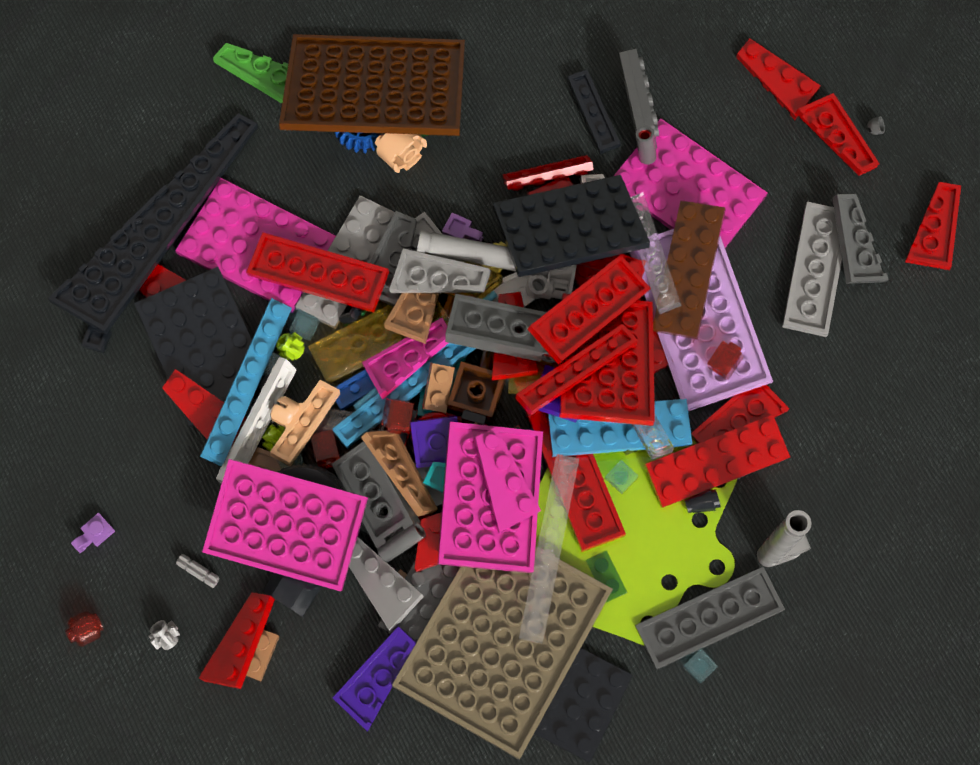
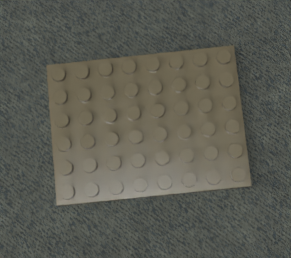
[392,546,613,760]

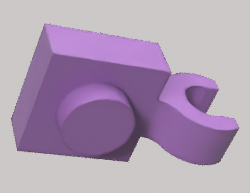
[442,213,483,242]
[71,513,115,553]

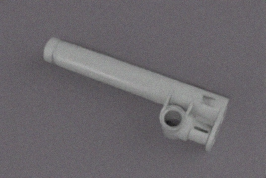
[417,230,576,299]
[757,510,812,567]

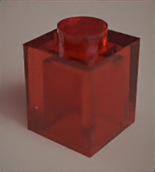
[707,341,744,380]
[381,398,414,434]
[311,430,340,468]

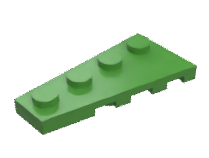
[213,43,288,103]

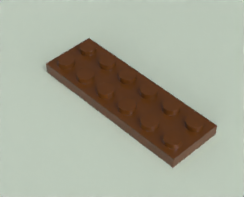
[653,201,726,340]

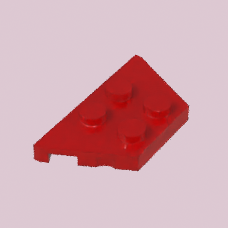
[415,512,442,572]

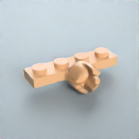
[270,380,340,466]

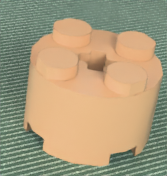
[375,133,427,173]

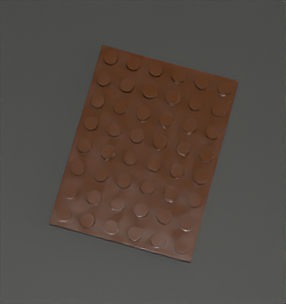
[279,34,465,136]

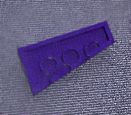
[333,626,417,732]

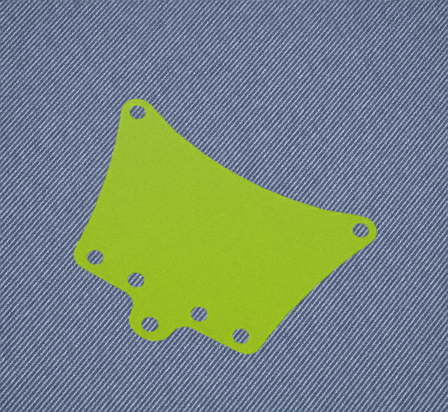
[536,439,737,645]

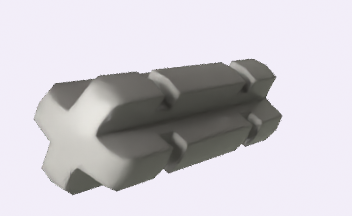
[176,554,220,588]

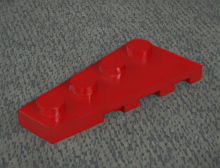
[736,38,821,120]
[796,93,880,176]
[492,292,538,380]
[162,369,247,458]
[199,592,275,689]

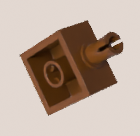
[447,350,505,424]

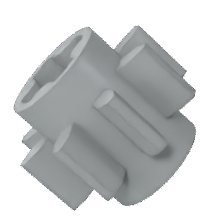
[148,620,180,650]

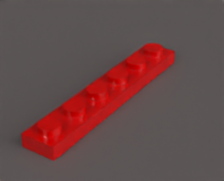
[515,324,638,416]

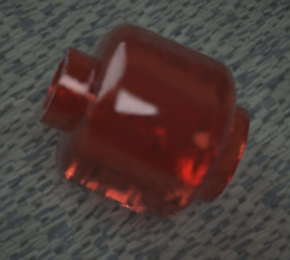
[65,611,103,647]

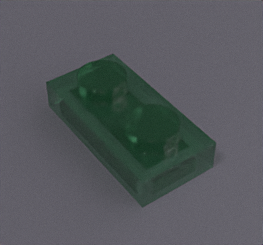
[586,550,628,603]

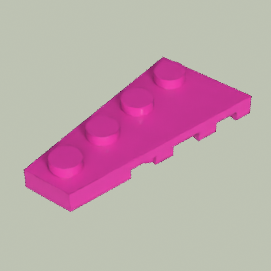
[362,318,448,400]
[474,427,541,533]

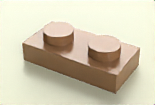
[422,363,455,413]
[246,630,279,681]

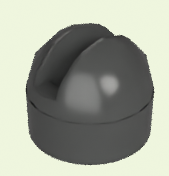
[867,116,885,135]

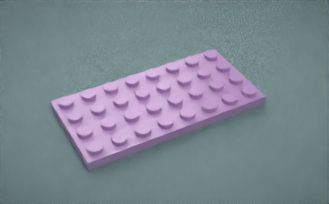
[630,229,773,411]

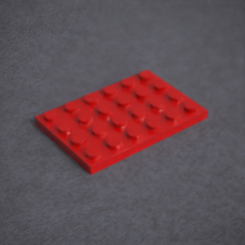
[559,293,655,426]

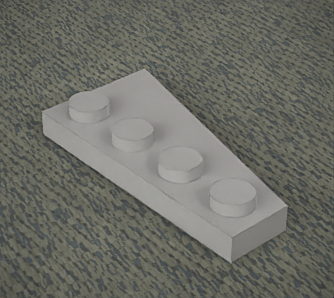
[389,248,491,293]
[349,537,424,632]

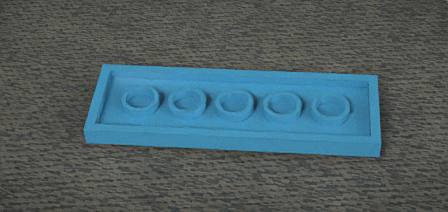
[548,399,692,457]

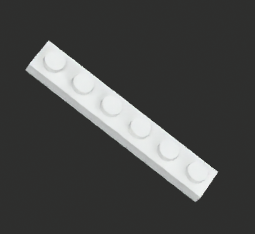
[216,357,296,484]

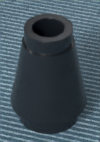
[685,488,721,513]

